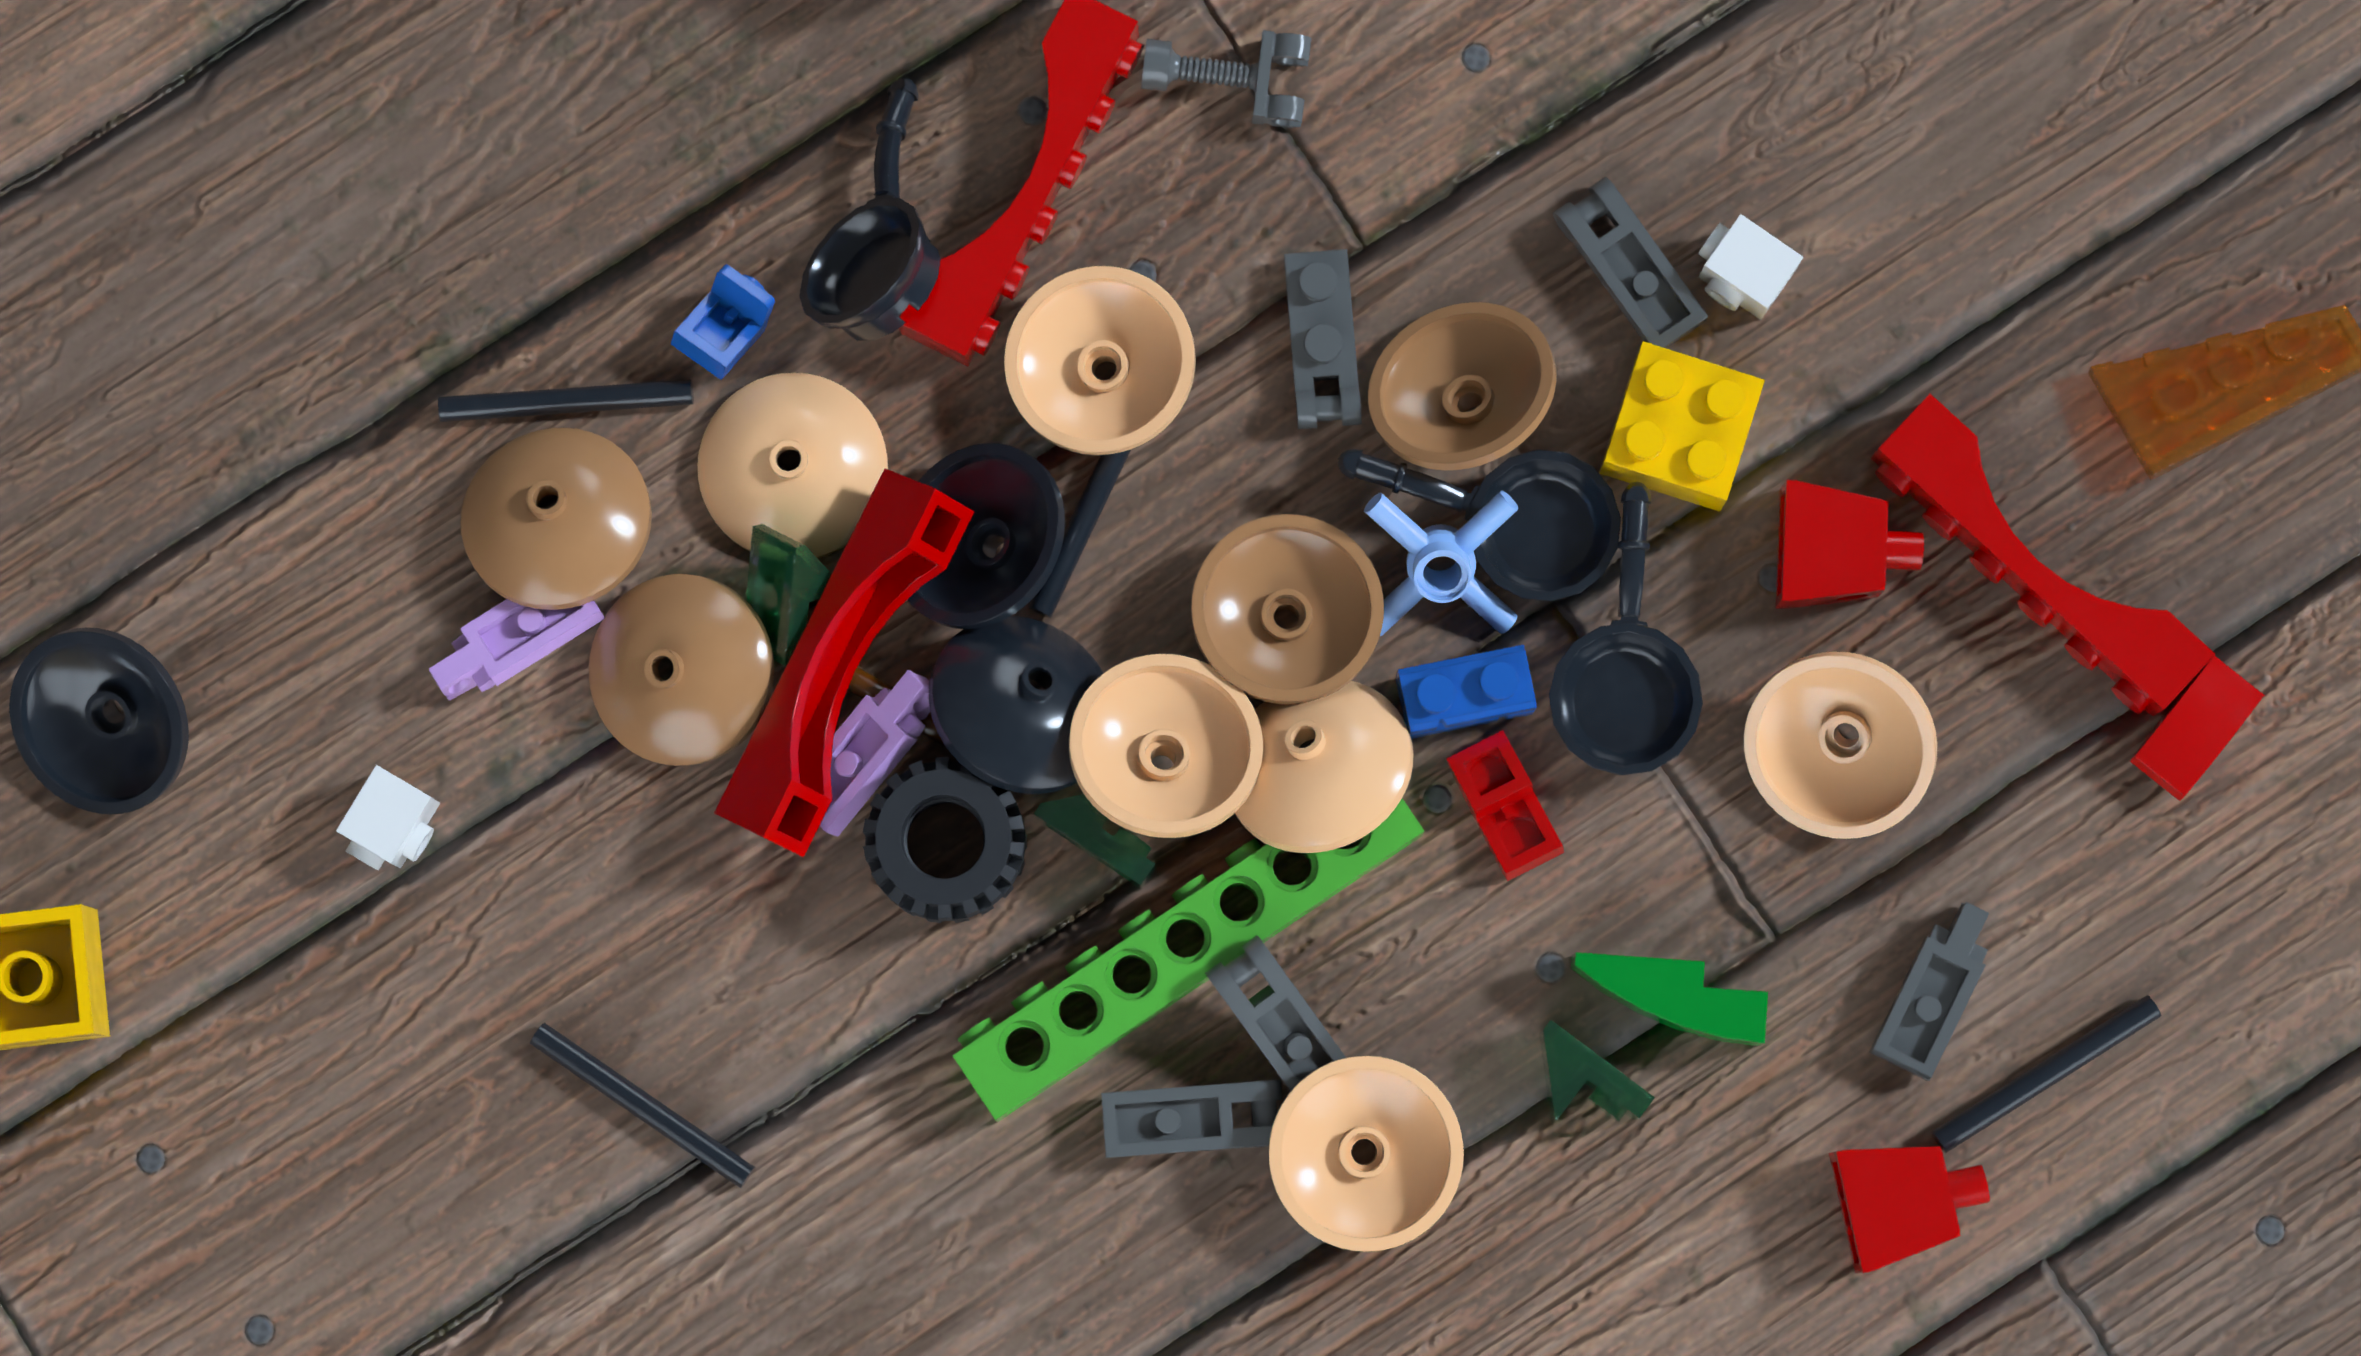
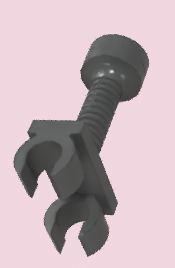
[1141,30,1312,128]

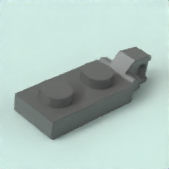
[1869,902,1989,1081]

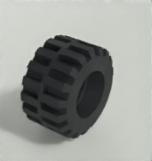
[863,757,1027,923]

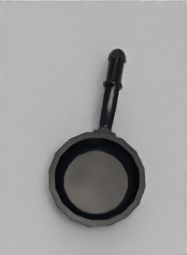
[799,78,941,341]
[1338,449,1621,602]
[1549,482,1703,776]

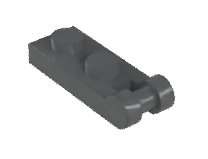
[1553,177,1708,349]
[1284,249,1362,429]
[1205,935,1346,1091]
[1101,1080,1283,1158]

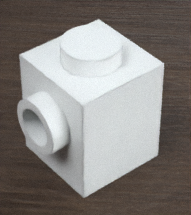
[1698,214,1803,320]
[336,765,440,871]

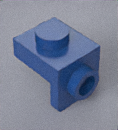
[670,264,775,380]

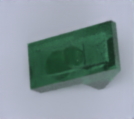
[746,524,832,666]
[1034,794,1156,890]
[1539,1020,1655,1122]

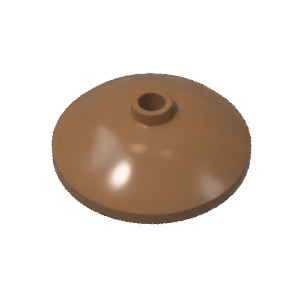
[1368,302,1556,470]
[461,428,652,610]
[1191,514,1384,704]
[589,574,774,766]

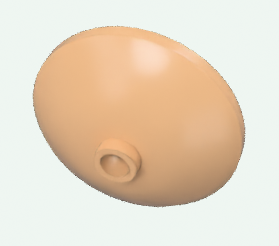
[1004,266,1196,455]
[698,373,888,562]
[1744,652,1937,839]
[1069,654,1263,838]
[1235,681,1414,853]
[1268,1056,1464,1252]

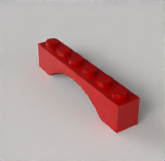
[899,0,1144,367]
[1870,394,2215,717]
[714,468,974,857]

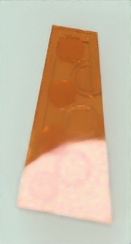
[2088,305,2361,481]

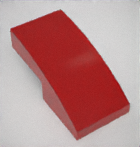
[2130,655,2264,801]
[1446,730,1564,882]

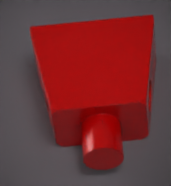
[1775,480,1924,609]
[1829,1146,1990,1273]

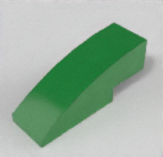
[1571,952,1768,1046]

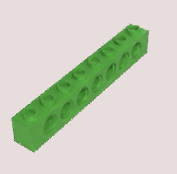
[952,798,1424,1122]

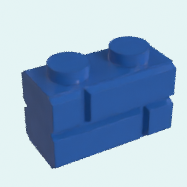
[1395,644,1537,739]

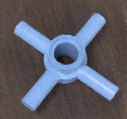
[1364,490,1519,636]

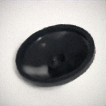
[907,443,1065,629]
[928,616,1103,794]
[9,627,189,815]

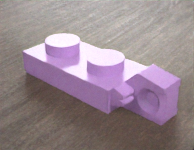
[429,599,605,700]
[820,670,930,837]

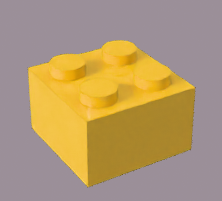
[1599,341,1765,512]
[0,904,110,1050]

